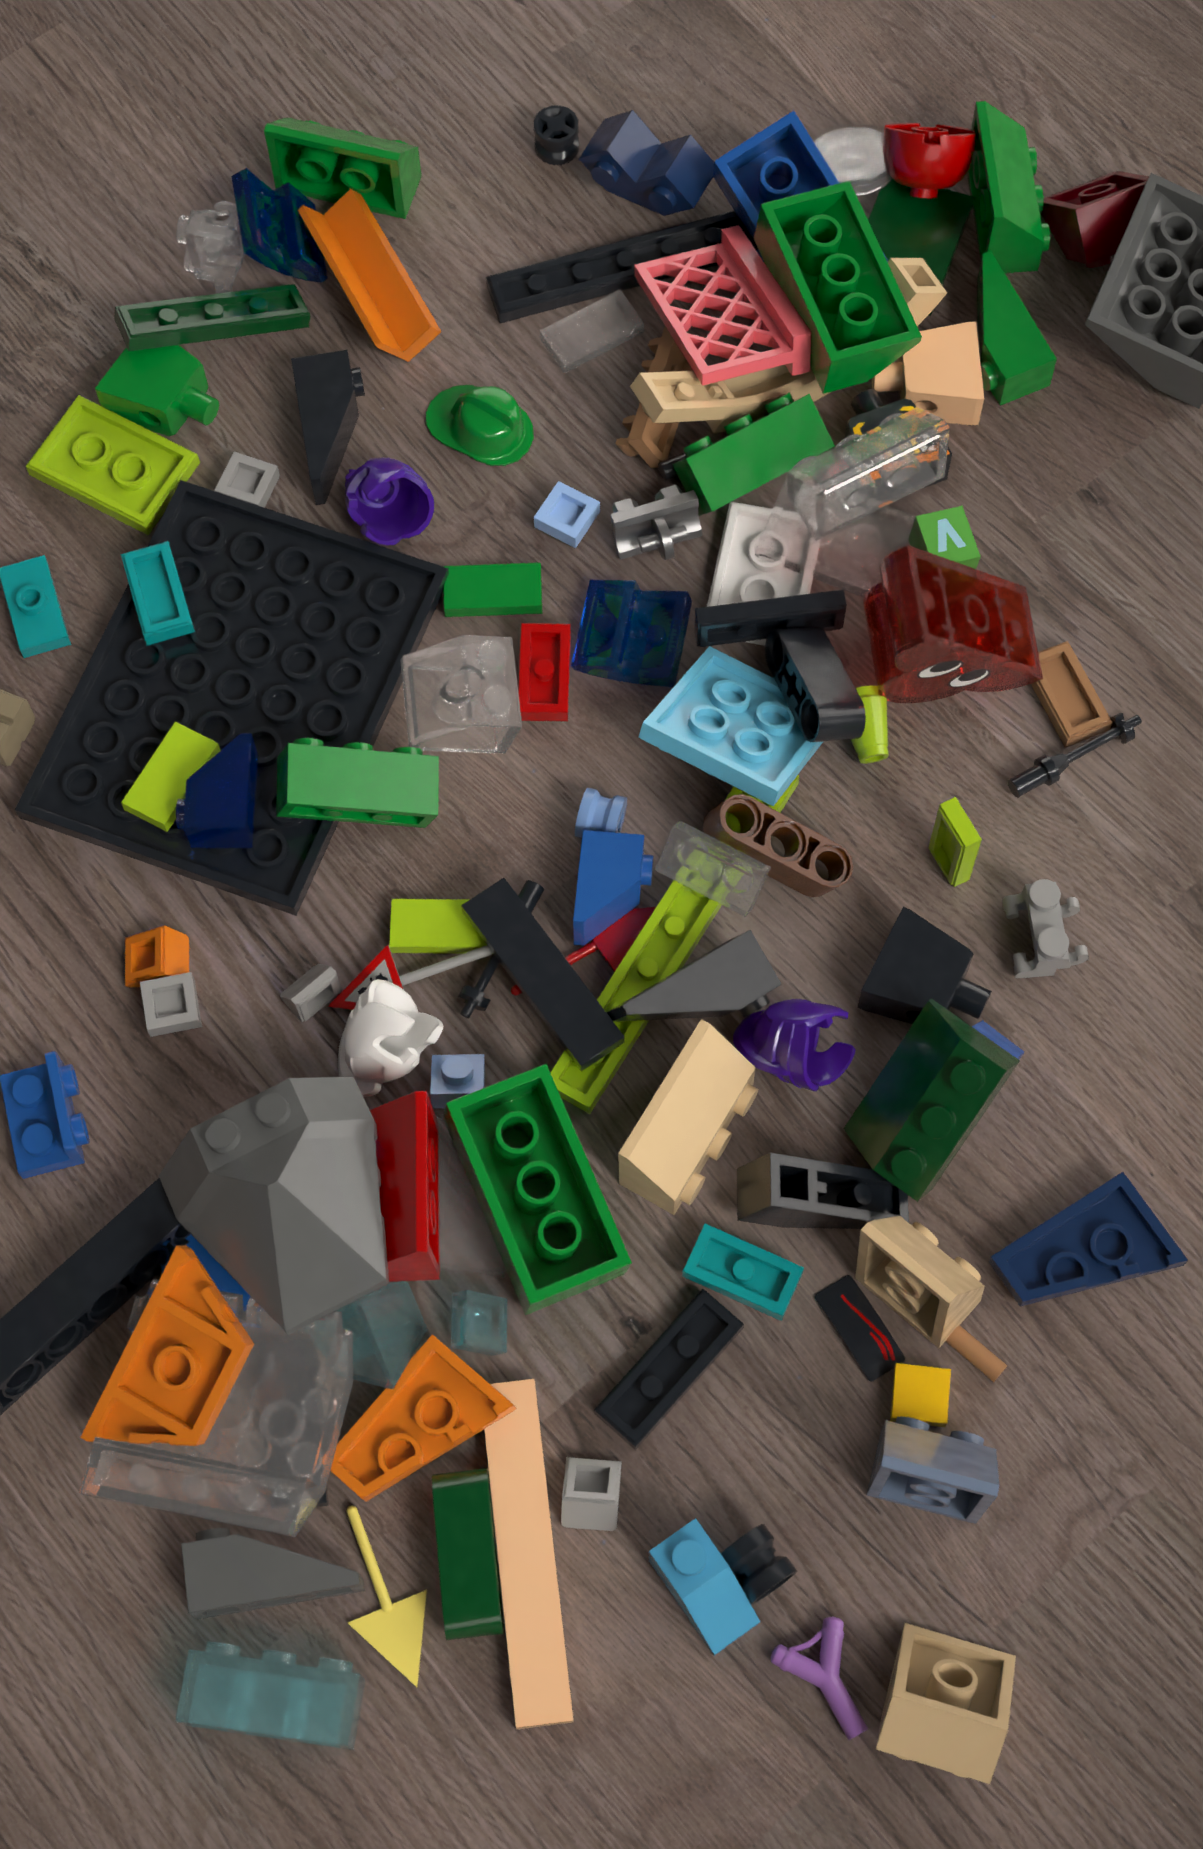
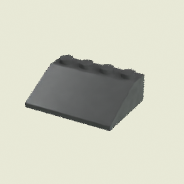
[1085,173,1203,409]

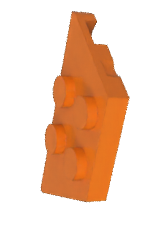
[80,1245,254,1446]

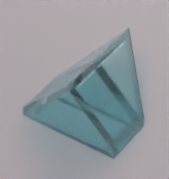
[307,1281,429,1389]

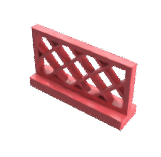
[634,225,811,386]

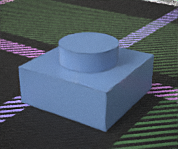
[430,1054,485,1108]

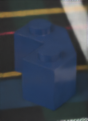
[579,110,714,216]

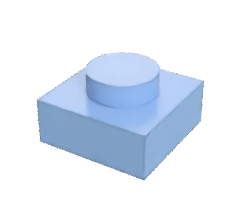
[533,481,600,548]

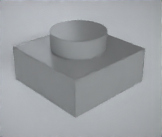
[214,452,280,508]
[140,972,202,1037]

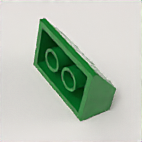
[967,101,1050,273]
[264,117,422,219]

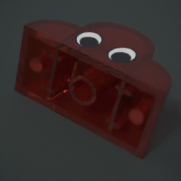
[863,545,1043,703]

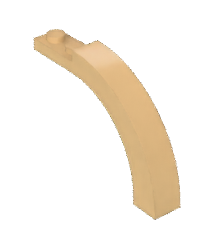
[630,258,947,433]

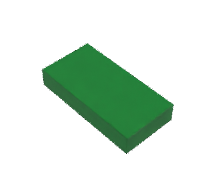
[443,562,543,617]

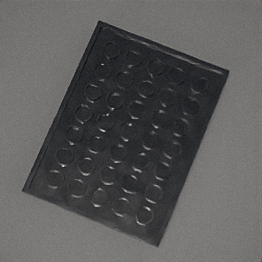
[15,480,449,916]

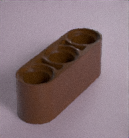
[703,794,853,897]

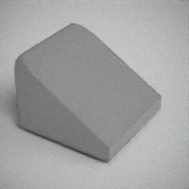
[280,964,342,1022]
[561,1457,622,1531]

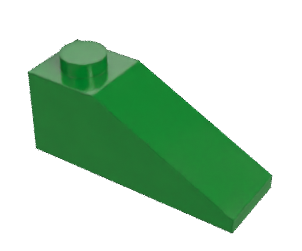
[977,250,1057,406]

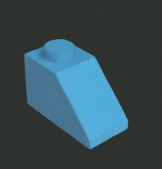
[649,1518,760,1656]

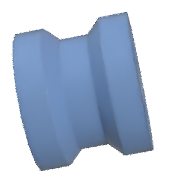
[575,788,627,838]

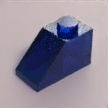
[176,733,258,848]

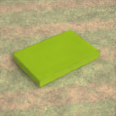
[26,395,200,535]

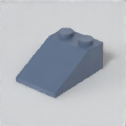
[867,1417,999,1524]

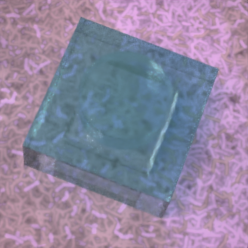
[451,1290,508,1356]

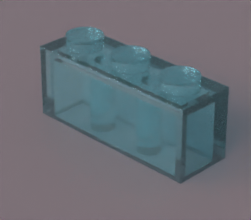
[175,1642,366,1750]

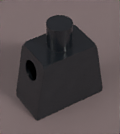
[858,907,992,1024]

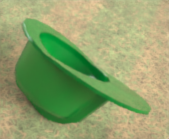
[426,385,534,466]

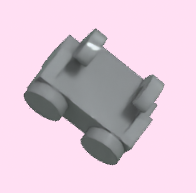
[1002,879,1089,978]

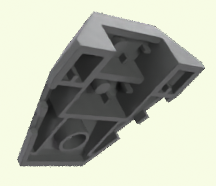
[159,1077,389,1335]

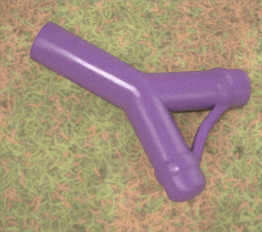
[771,1617,868,1741]

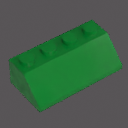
[754,181,922,394]

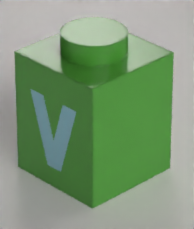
[908,506,981,591]

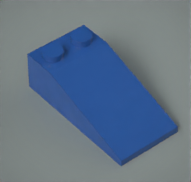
[713,111,888,262]

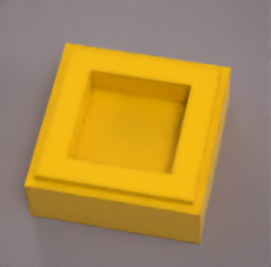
[890,1363,951,1427]

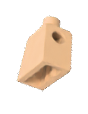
[871,322,984,425]

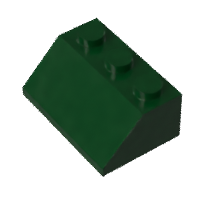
[843,999,1020,1202]

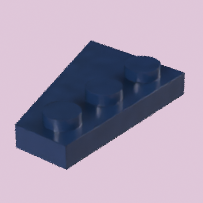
[989,1172,1188,1307]

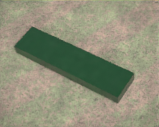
[114,284,311,351]

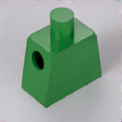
[95,345,219,437]

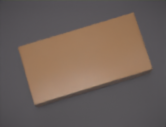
[1021,641,1113,748]

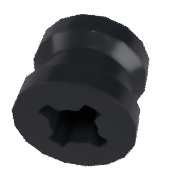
[534,105,579,165]

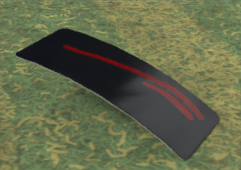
[815,1275,905,1382]

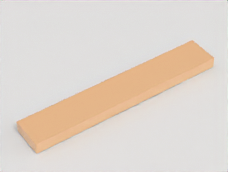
[484,1379,574,1729]

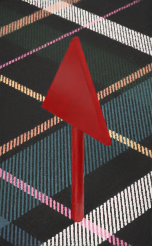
[511,906,657,996]

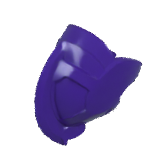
[345,457,434,545]
[733,999,856,1091]

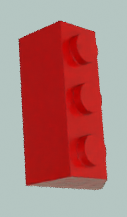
[370,1091,440,1282]

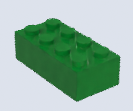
[443,1064,632,1315]

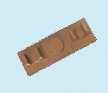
[615,326,693,468]

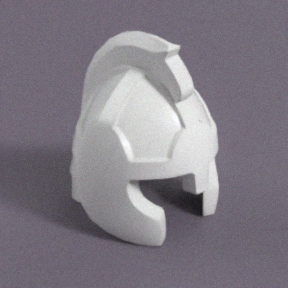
[338,979,443,1097]

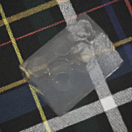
[787,407,950,541]

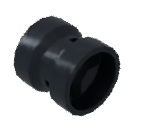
[721,1524,797,1605]

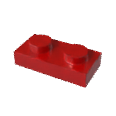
[518,623,571,722]

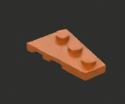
[321,1334,517,1502]

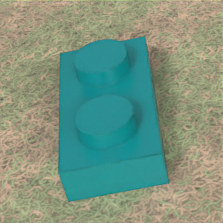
[682,1223,804,1321]

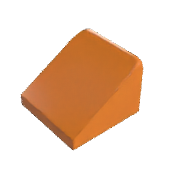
[125,925,189,988]

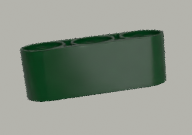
[432,1468,504,1640]

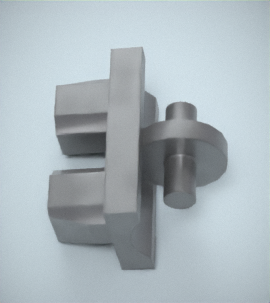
[610,485,702,560]

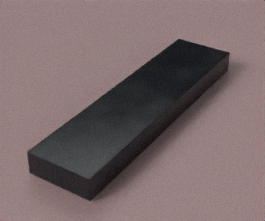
[461,878,625,1072]

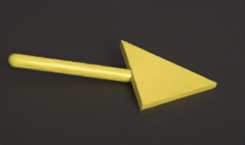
[346,1505,427,1688]

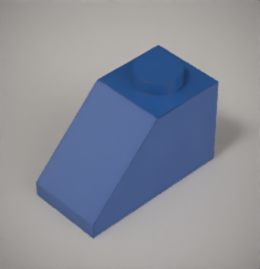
[573,830,653,946]

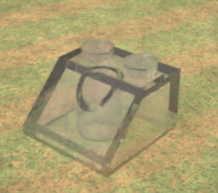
[401,635,522,754]

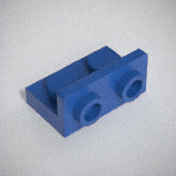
[0,1051,90,1179]

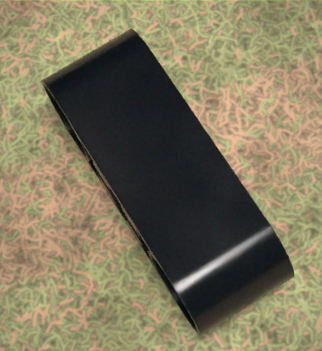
[765,627,866,742]

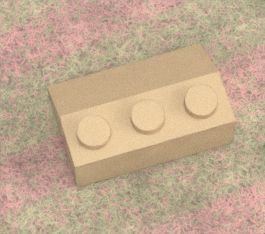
[618,1019,758,1215]

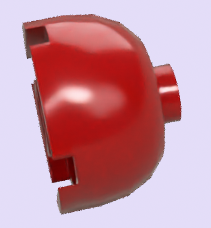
[882,123,976,198]

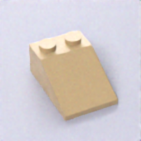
[855,1215,985,1348]

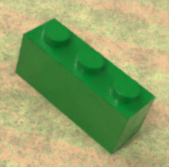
[672,392,835,516]
[276,738,439,828]

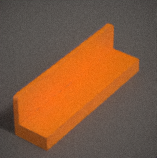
[298,189,442,362]

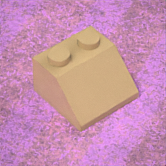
[876,1623,1016,1784]

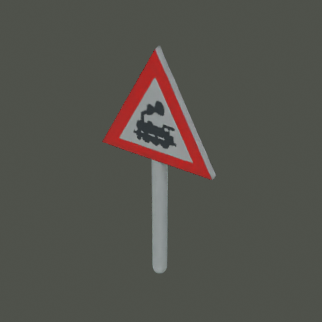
[328,944,493,1010]

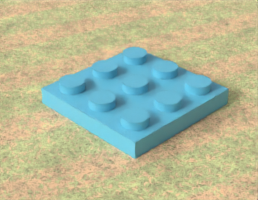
[638,646,824,806]

